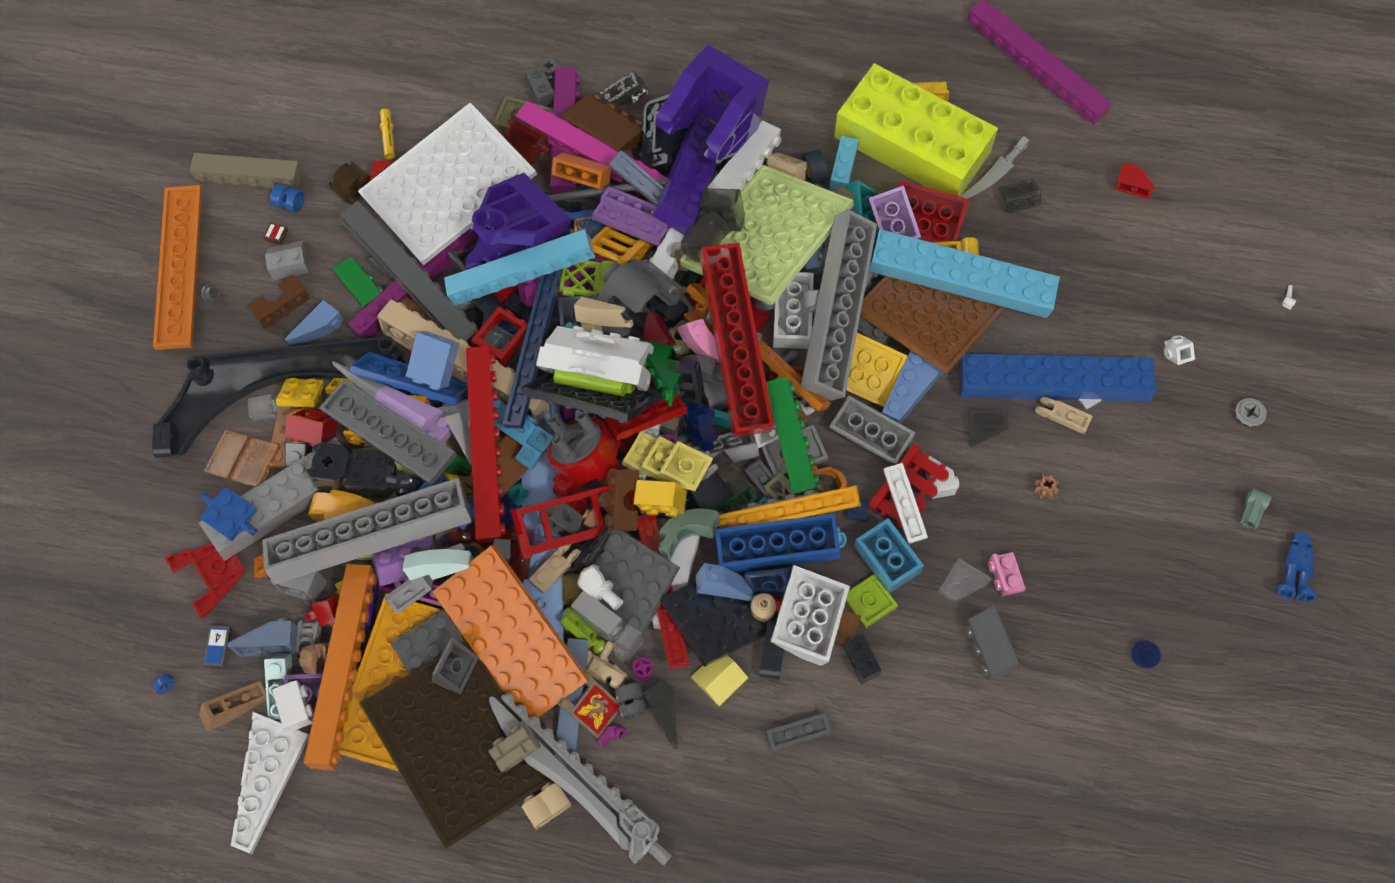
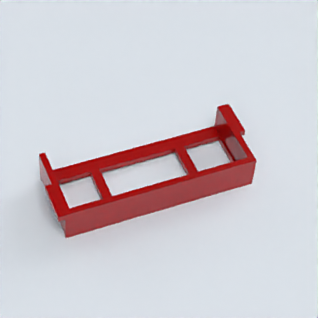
[510,484,639,559]

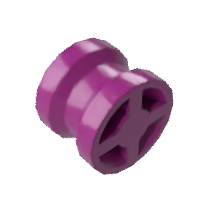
[633,657,654,681]

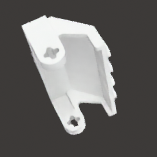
[536,326,654,391]

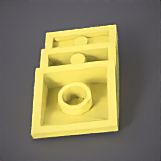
[622,431,713,491]

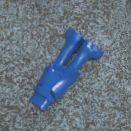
[1277,532,1317,602]

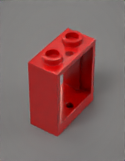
[471,307,528,367]

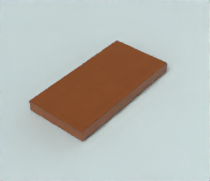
[464,435,529,499]

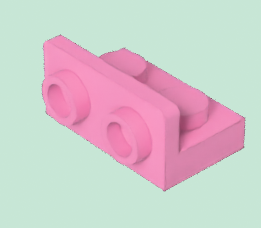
[988,552,1026,597]

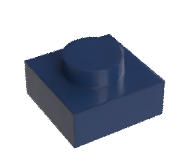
[846,500,868,522]

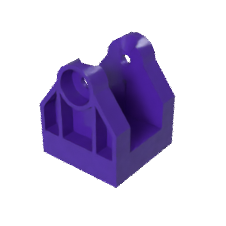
[655,45,769,164]
[465,172,570,286]

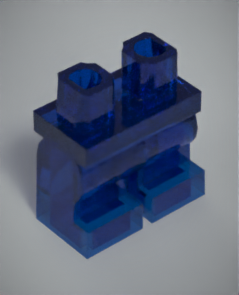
[681,403,718,452]

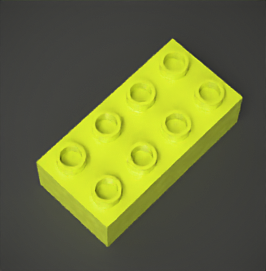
[834,63,998,196]

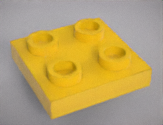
[276,378,324,407]

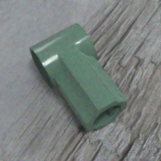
[1240,488,1272,529]

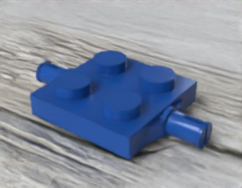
[200,487,258,541]

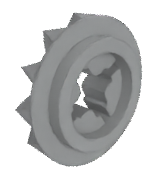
[1234,398,1267,427]

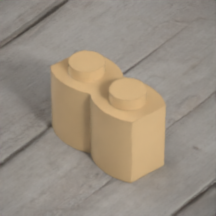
[521,782,572,830]

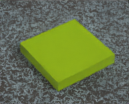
[846,574,898,629]

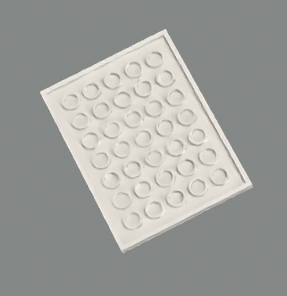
[358,103,537,265]

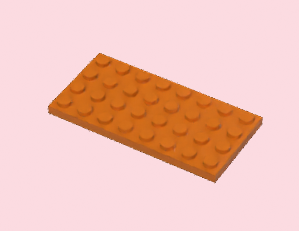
[433,545,590,718]

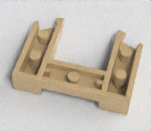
[574,297,633,332]

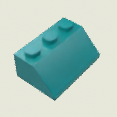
[843,180,880,241]

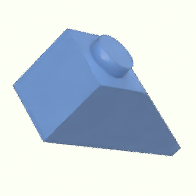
[285,300,344,346]
[696,563,754,601]

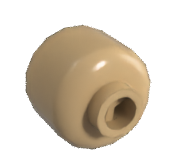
[750,593,777,622]

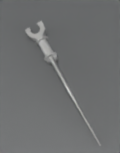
[960,136,1029,199]

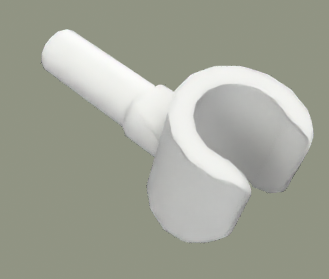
[1282,285,1297,310]

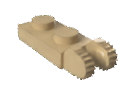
[1035,397,1093,434]
[529,544,580,594]

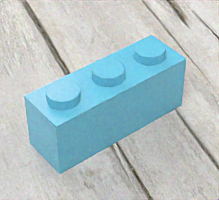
[829,136,859,191]

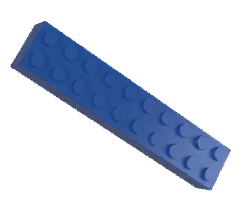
[959,354,1156,402]

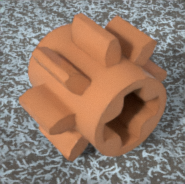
[1034,474,1059,499]

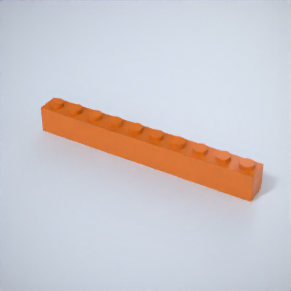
[304,564,377,771]

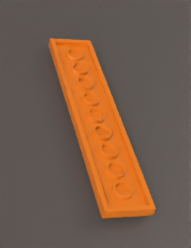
[153,185,203,350]

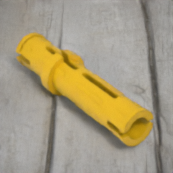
[379,109,395,160]

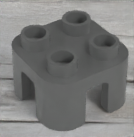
[590,260,683,341]

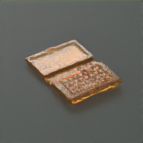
[204,430,281,488]

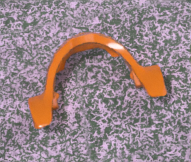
[812,465,847,489]

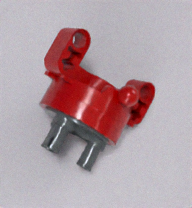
[547,411,635,514]

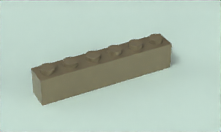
[189,153,302,189]

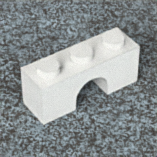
[650,228,697,279]

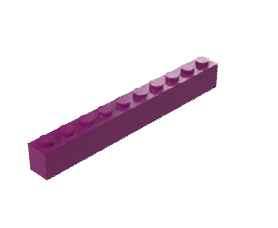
[967,0,1112,125]
[348,229,479,339]

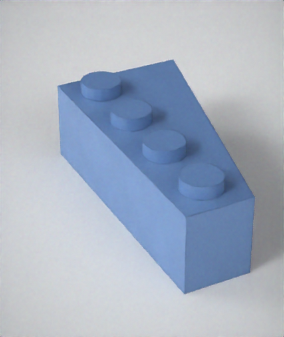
[882,350,943,424]

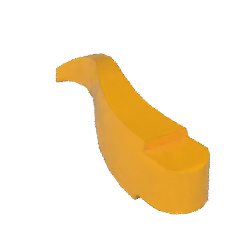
[308,490,377,522]

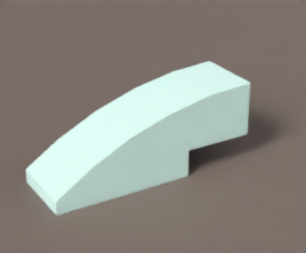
[403,549,471,581]

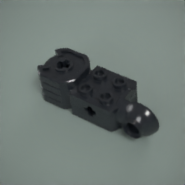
[306,442,423,499]

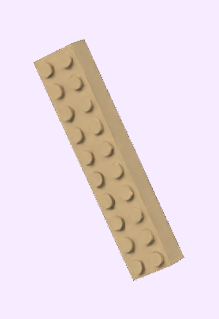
[377,299,550,425]

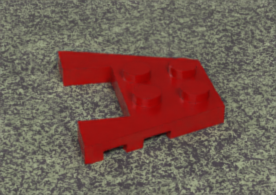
[164,543,247,619]

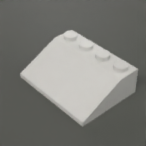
[771,565,850,666]

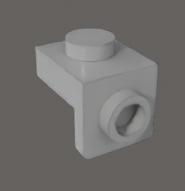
[285,441,310,466]

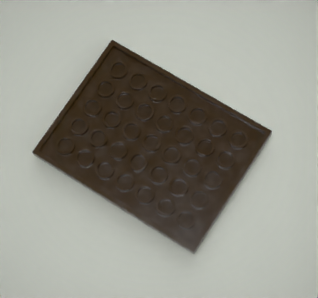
[359,641,553,850]

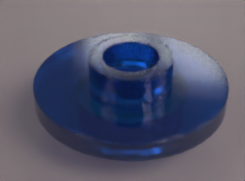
[1131,640,1161,669]

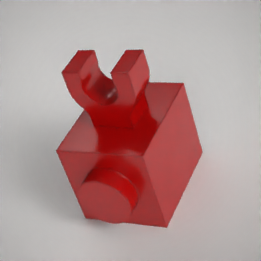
[304,594,340,627]

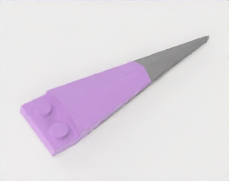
[332,361,453,444]

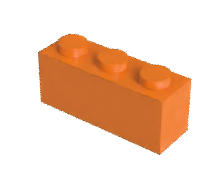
[552,152,611,189]

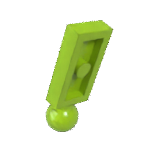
[560,607,607,656]

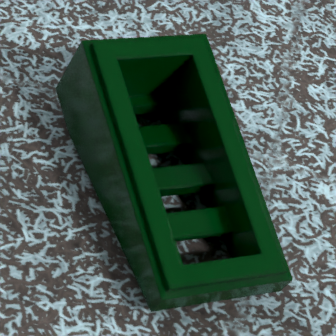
[718,484,760,514]

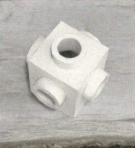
[1164,336,1195,365]

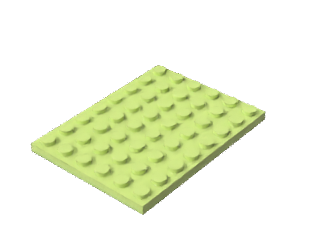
[680,165,854,305]

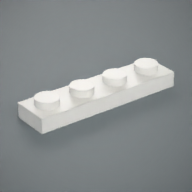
[883,463,928,544]

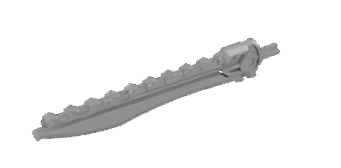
[489,693,672,866]

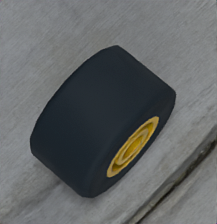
[802,149,829,184]

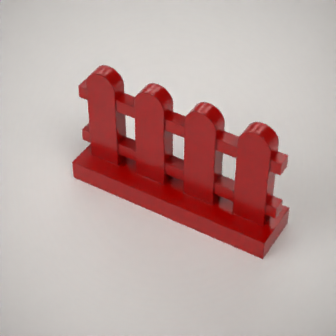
[868,443,949,529]

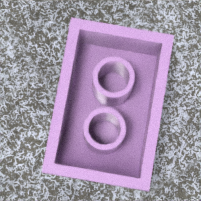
[869,185,922,240]

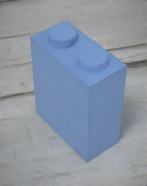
[406,331,460,390]

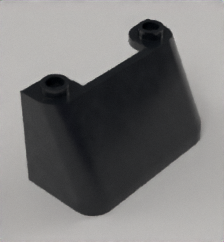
[642,94,688,174]

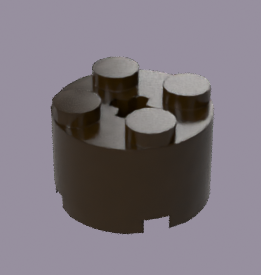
[329,162,370,205]

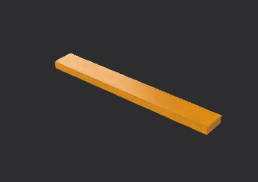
[706,486,861,538]

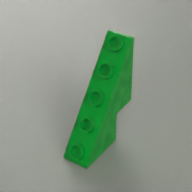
[640,340,684,406]

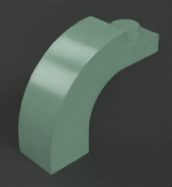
[658,509,720,561]

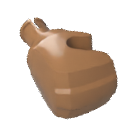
[299,643,330,674]

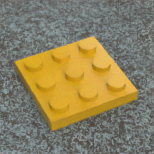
[846,333,907,408]

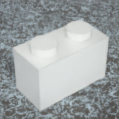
[272,680,314,732]

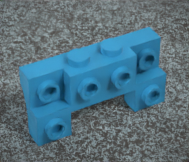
[467,398,555,469]

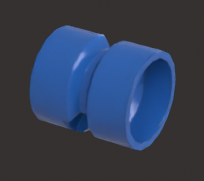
[270,183,305,213]

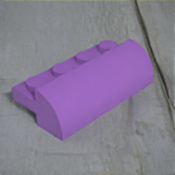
[592,186,671,246]

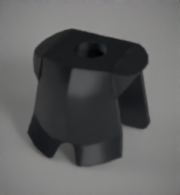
[463,292,507,332]
[685,472,728,510]

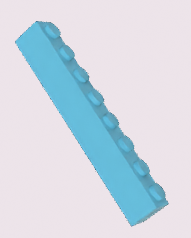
[444,229,595,305]

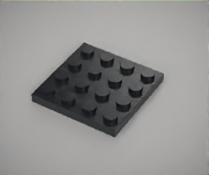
[660,581,766,667]

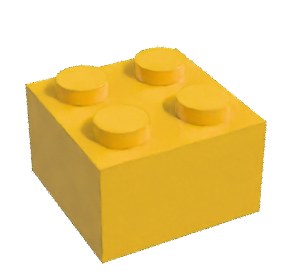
[634,480,687,517]

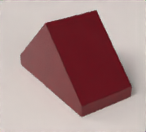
[642,311,677,347]

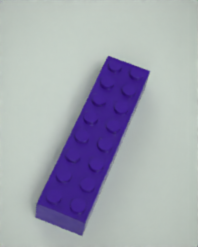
[652,115,717,235]

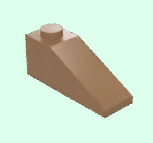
[199,681,267,731]

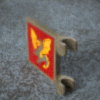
[557,672,621,739]

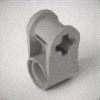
[295,620,322,656]

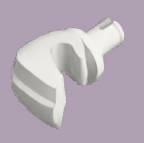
[577,564,623,610]

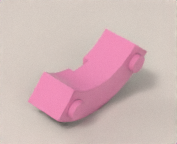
[677,319,719,365]

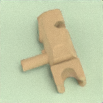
[586,641,628,689]

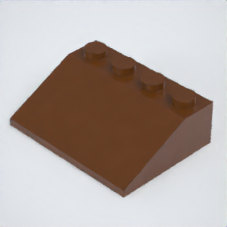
[562,92,643,152]

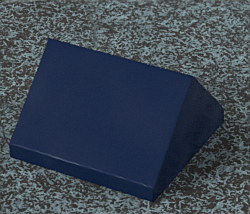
[745,566,793,598]

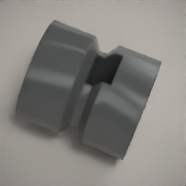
[615,683,648,720]

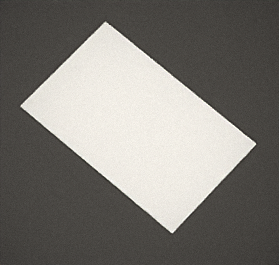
[445,412,472,465]

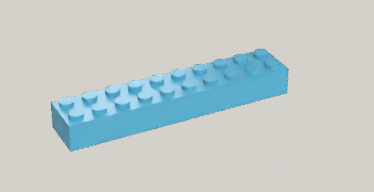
[869,229,1060,318]

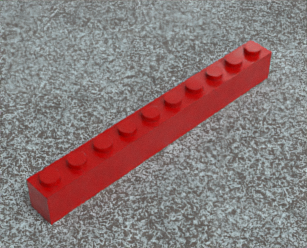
[466,346,506,543]

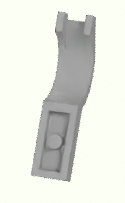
[384,544,473,614]

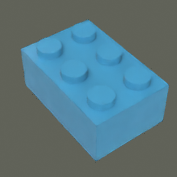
[854,519,924,594]

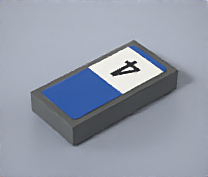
[203,626,232,668]

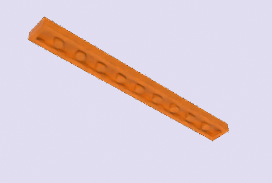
[686,283,831,411]

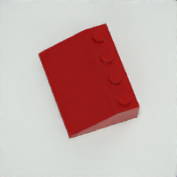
[897,180,969,249]

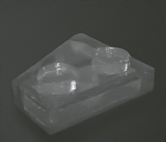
[938,558,992,603]

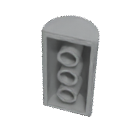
[829,396,916,465]
[685,432,759,467]

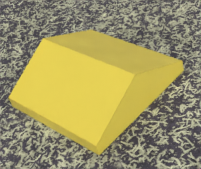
[691,656,748,706]

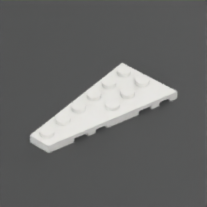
[231,712,310,854]

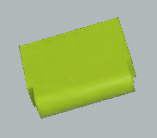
[554,361,646,396]

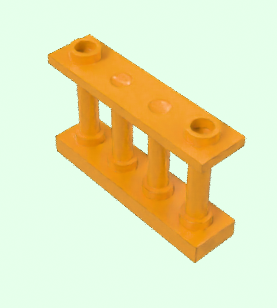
[592,226,655,265]

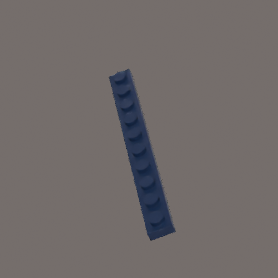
[502,268,564,429]

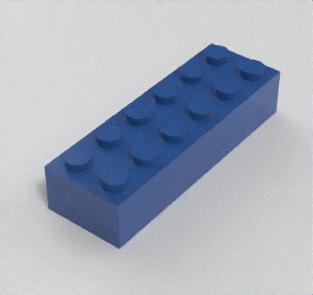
[715,513,841,573]

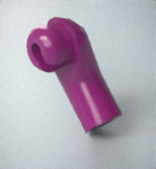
[596,725,626,748]

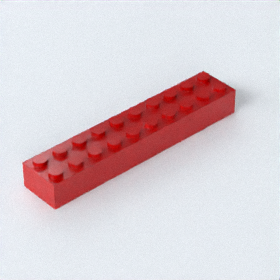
[699,243,774,438]

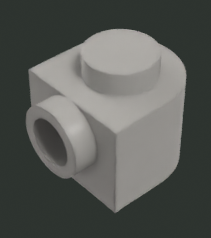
[803,290,820,312]

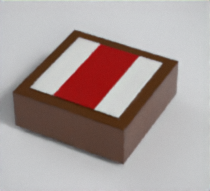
[263,222,288,245]

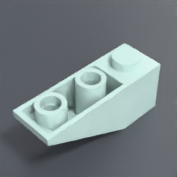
[264,653,293,720]

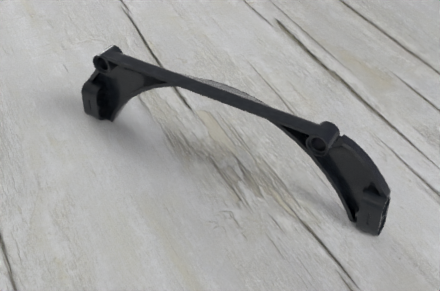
[152,336,442,458]

